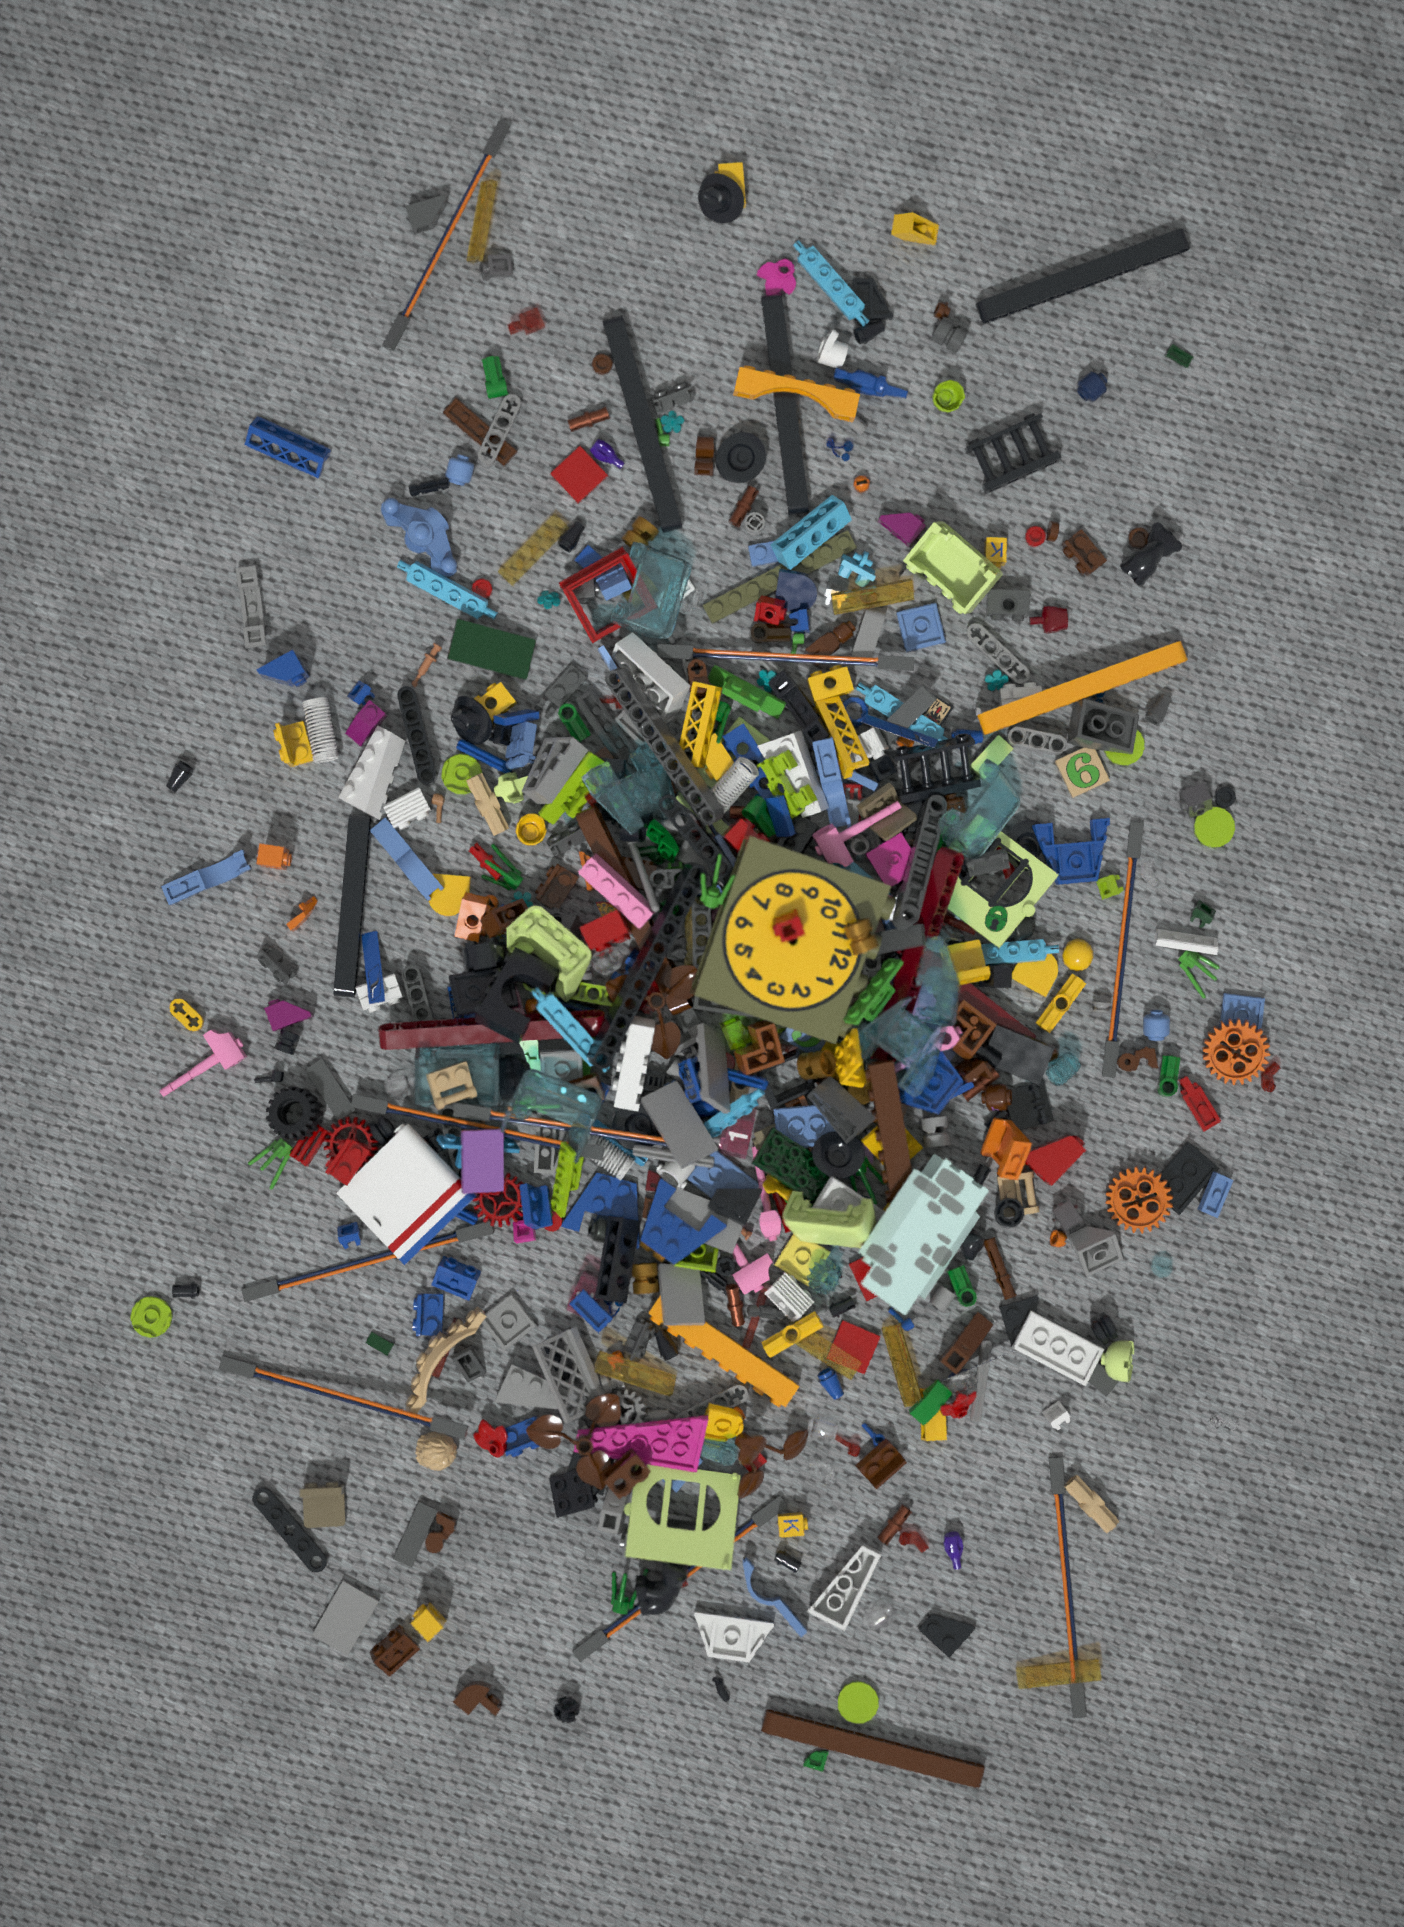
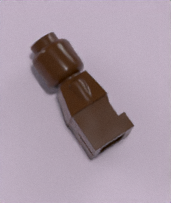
[805,620,856,667]

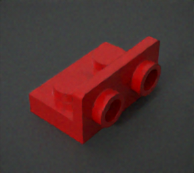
[325,1137,371,1186]

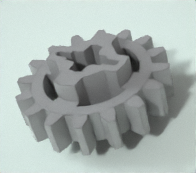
[615,1389,648,1426]

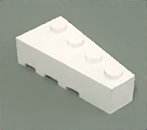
[611,632,690,722]
[338,725,405,820]
[757,730,829,818]
[612,1016,655,1111]
[807,1544,882,1631]

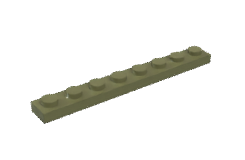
[703,530,857,624]

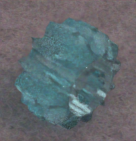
[1045,1052,1081,1086]
[806,1259,843,1295]

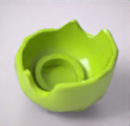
[932,380,965,413]

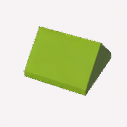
[674,1244,719,1272]

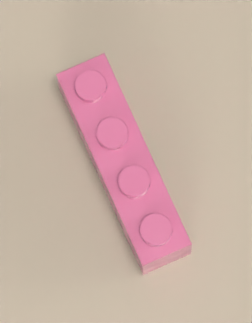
[578,854,655,929]

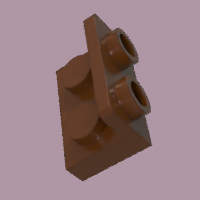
[1062,529,1107,577]
[535,863,579,909]
[954,1057,994,1083]
[855,1438,907,1489]
[370,1625,420,1677]

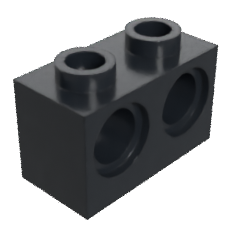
[775,814,820,855]

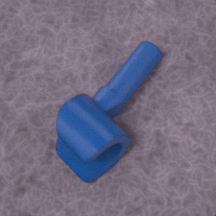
[888,1308,914,1331]
[862,1423,885,1448]

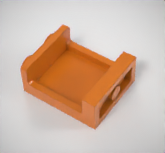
[980,1118,1032,1180]

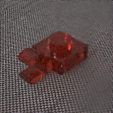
[507,308,545,336]

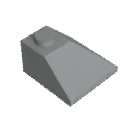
[1068,1226,1124,1277]

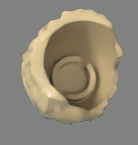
[415,1432,457,1471]

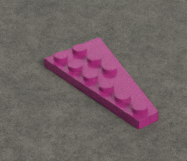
[574,1415,708,1473]

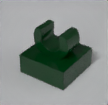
[1190,900,1216,928]

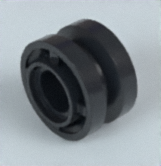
[368,1115,396,1146]
[994,1198,1024,1228]
[1089,1312,1118,1345]

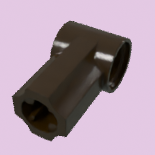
[749,623,791,643]

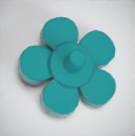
[661,411,684,433]
[537,591,561,609]
[757,669,777,692]
[985,669,1009,691]
[510,891,534,908]

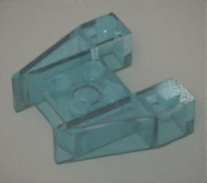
[582,743,675,835]
[858,996,948,1097]

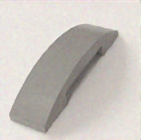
[235,565,266,648]

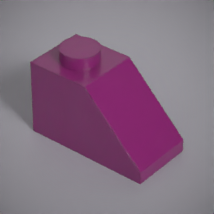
[878,513,926,547]
[345,700,387,747]
[264,999,314,1031]

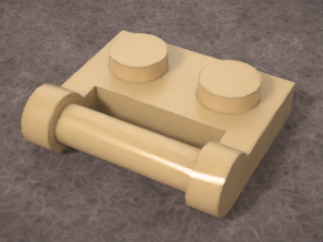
[426,1061,477,1110]
[997,1171,1040,1217]

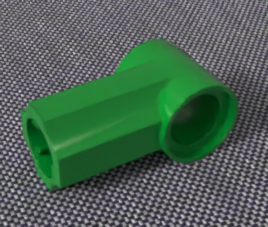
[482,356,508,399]
[558,703,591,743]
[741,795,776,838]
[1157,1055,1180,1097]
[947,1265,977,1307]

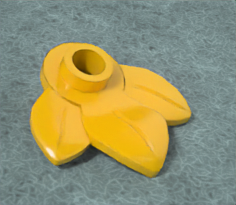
[763,1174,793,1201]

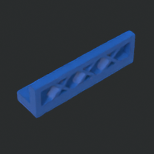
[244,416,331,478]

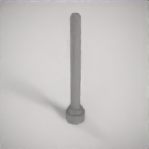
[622,841,659,912]

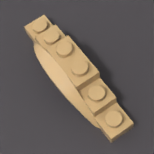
[405,1307,486,1414]

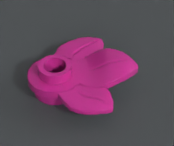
[757,259,796,295]

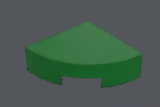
[803,1750,829,1772]

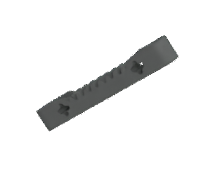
[892,795,947,931]

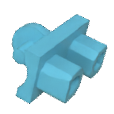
[838,551,876,588]

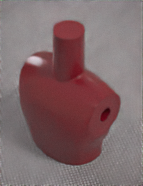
[1029,606,1068,634]

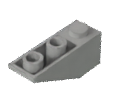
[598,1470,632,1535]

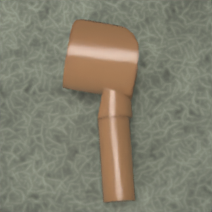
[431,793,445,823]

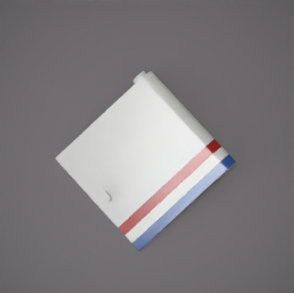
[336,1123,477,1265]

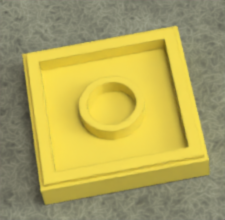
[774,1234,831,1287]

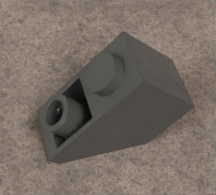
[406,194,447,235]

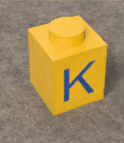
[984,537,1007,569]
[778,1512,808,1538]

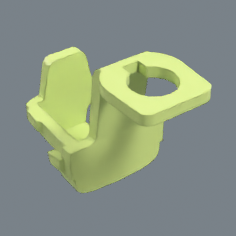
[494,772,528,804]

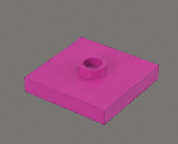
[865,833,911,887]

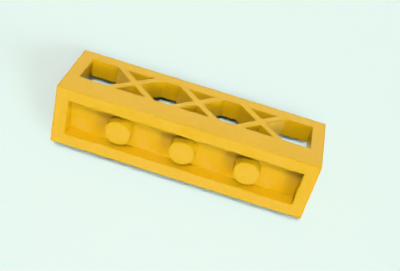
[675,681,722,768]
[815,695,869,779]

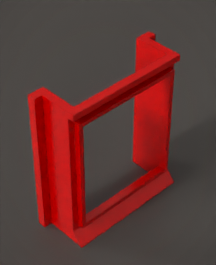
[559,546,657,643]

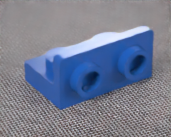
[520,1183,553,1230]
[431,1256,481,1301]
[413,1293,444,1336]
[505,1415,540,1457]

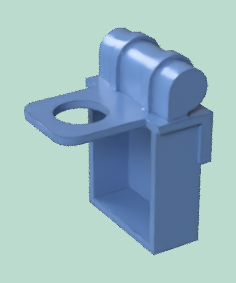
[595,563,632,601]
[505,721,537,770]

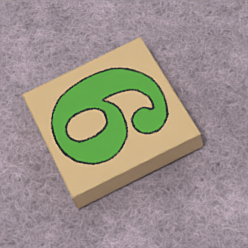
[1055,748,1110,798]

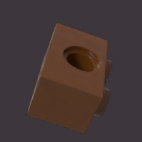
[480,898,528,938]

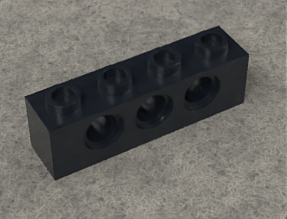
[595,1216,640,1303]

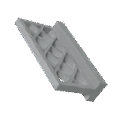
[532,1326,605,1424]

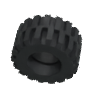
[266,1086,323,1141]

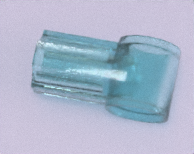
[700,1438,737,1466]

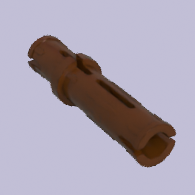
[984,1237,1017,1300]

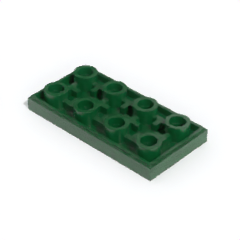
[447,619,536,680]
[751,1128,838,1204]

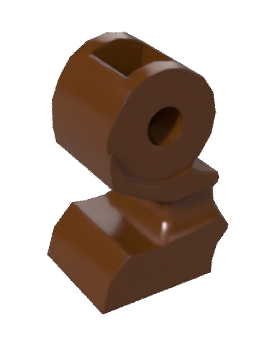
[694,436,714,476]
[1117,1047,1158,1072]
[425,1510,457,1553]

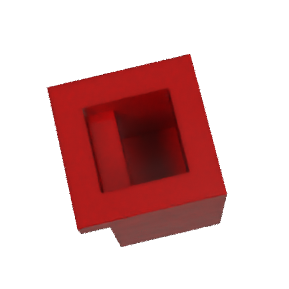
[754,595,787,625]
[771,909,806,943]

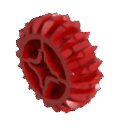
[324,1117,379,1169]
[472,1172,524,1228]

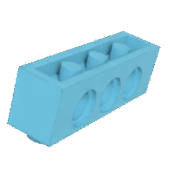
[770,495,852,570]

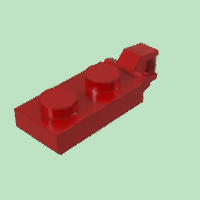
[1178,1076,1221,1132]

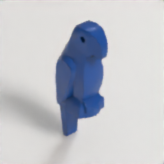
[834,368,908,399]

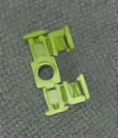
[757,750,818,819]

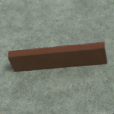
[443,398,518,467]

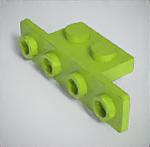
[538,751,604,825]
[551,1141,584,1218]

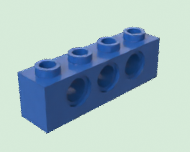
[722,723,784,800]

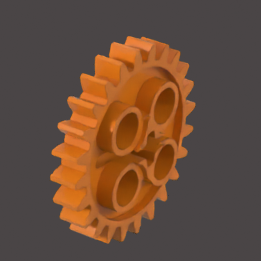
[1202,1018,1270,1085]
[1105,1166,1173,1233]

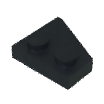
[852,278,893,321]
[999,1295,1038,1347]

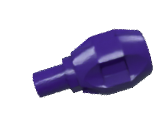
[590,439,624,469]
[943,1531,964,1570]

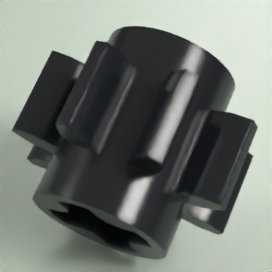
[554,1696,580,1724]

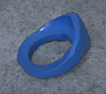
[843,697,868,728]

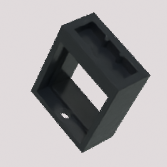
[755,1048,818,1109]

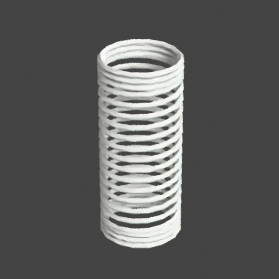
[302,697,339,763]
[709,757,759,816]
[574,1124,635,1181]

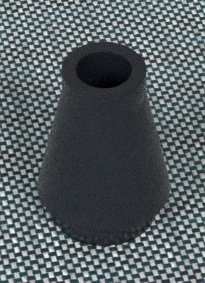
[853,320,885,344]
[557,521,585,553]
[166,761,194,792]
[654,1329,679,1361]

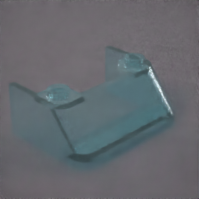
[500,1069,602,1163]

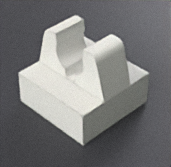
[1042,1401,1071,1430]

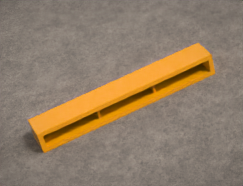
[648,1296,799,1407]

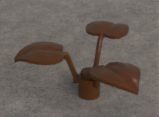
[605,965,697,1059]
[526,1394,621,1490]
[734,1429,808,1499]

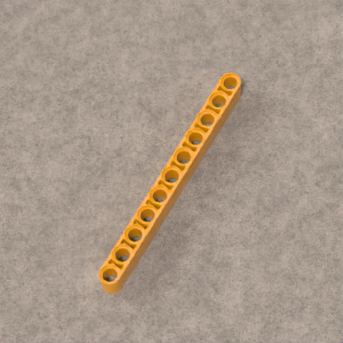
[977,641,1188,735]

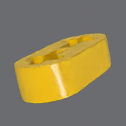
[169,999,204,1031]

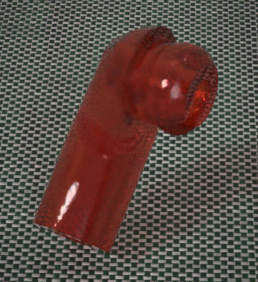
[1260,1061,1281,1092]
[899,1531,929,1553]

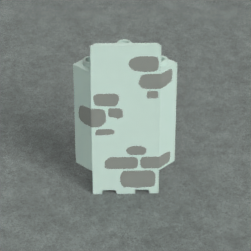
[859,1154,989,1315]

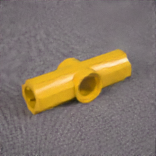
[1035,973,1086,1034]
[761,1311,824,1358]

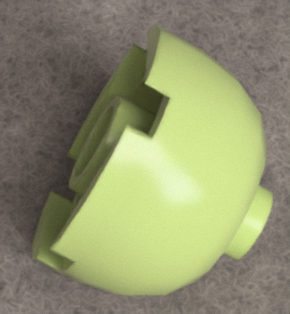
[1101,1340,1134,1382]

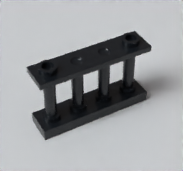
[965,413,1062,495]
[890,733,981,804]

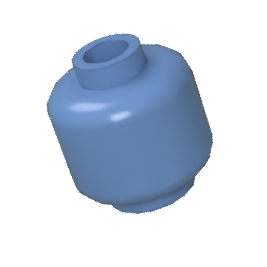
[445,454,474,486]
[1143,1010,1170,1041]

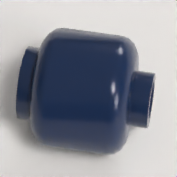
[1076,371,1108,402]

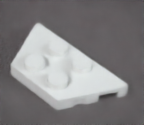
[694,1611,774,1662]

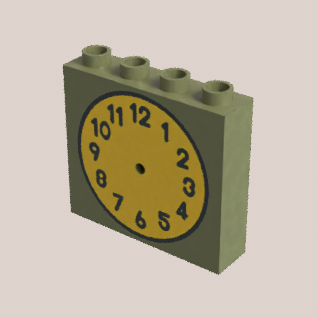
[690,835,896,1044]

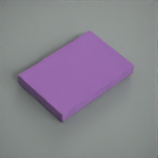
[461,1128,504,1194]

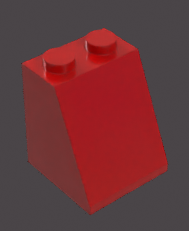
[1025,1135,1086,1186]

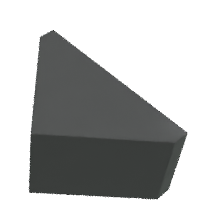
[451,1345,486,1383]

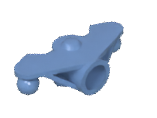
[381,498,457,577]

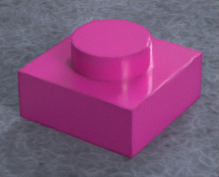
[513,1220,536,1244]

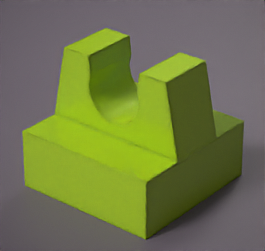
[1096,874,1124,900]

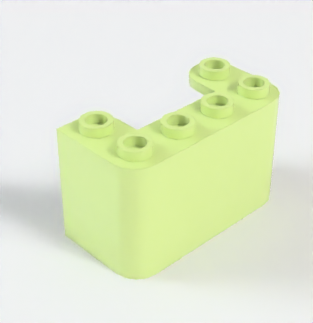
[903,521,1003,614]

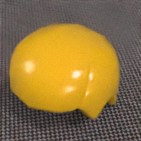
[515,813,547,846]
[1062,938,1094,971]

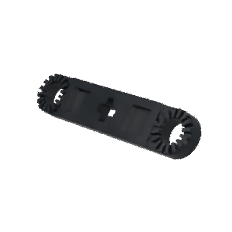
[252,1487,327,1573]

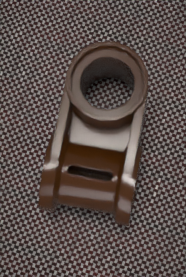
[688,659,710,699]

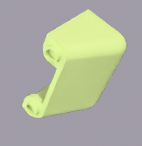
[506,906,591,1002]
[783,1191,877,1248]

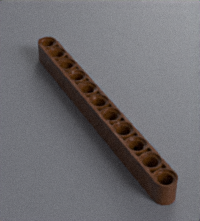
[576,805,693,1016]
[761,1709,985,1788]

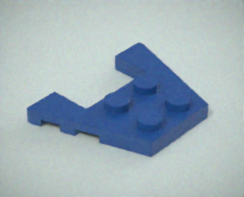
[1032,818,1110,885]
[898,1029,964,1115]
[561,1172,639,1249]
[641,1178,727,1265]

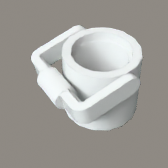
[816,330,848,369]
[656,1161,695,1190]

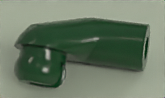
[638,845,664,865]

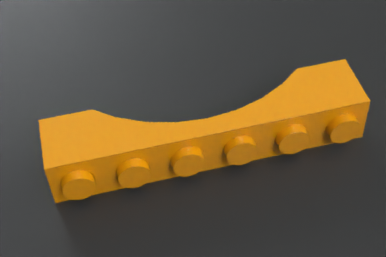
[733,365,860,423]

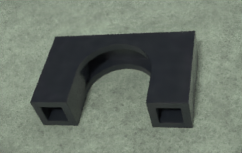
[474,947,560,1044]

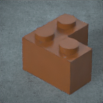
[947,1000,996,1062]
[734,1020,785,1075]

